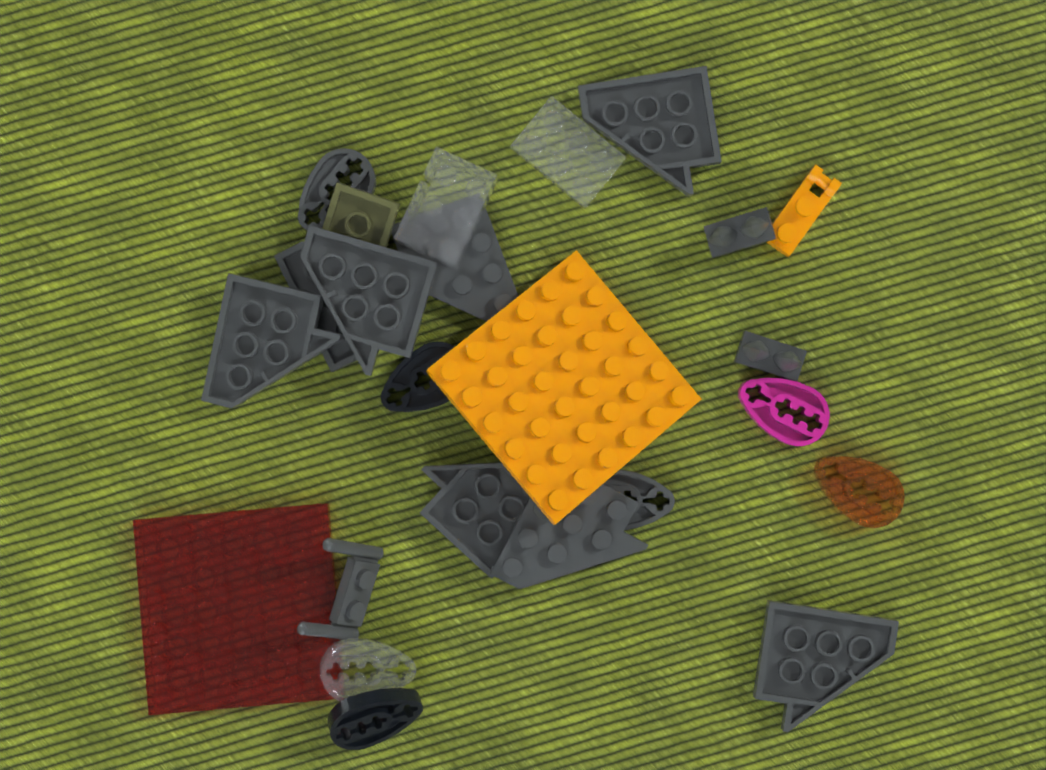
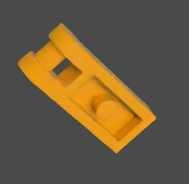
[766,164,842,257]

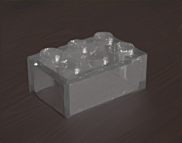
[394,147,498,270]

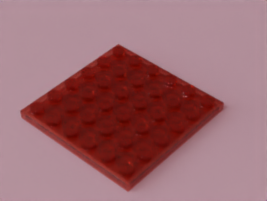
[133,502,345,715]

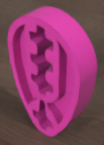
[738,378,830,446]

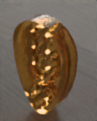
[814,456,905,528]

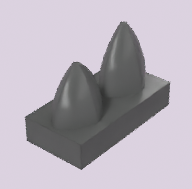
[703,207,776,258]
[734,331,807,382]

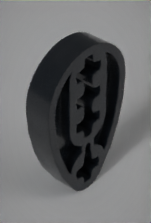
[381,341,454,412]
[327,688,423,750]

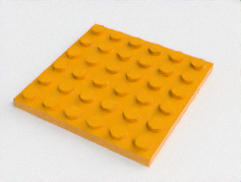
[426,250,702,525]

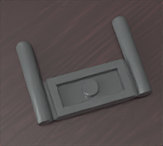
[297,538,384,641]

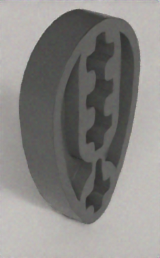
[298,148,376,230]
[604,469,675,530]

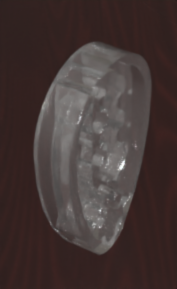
[320,638,416,701]

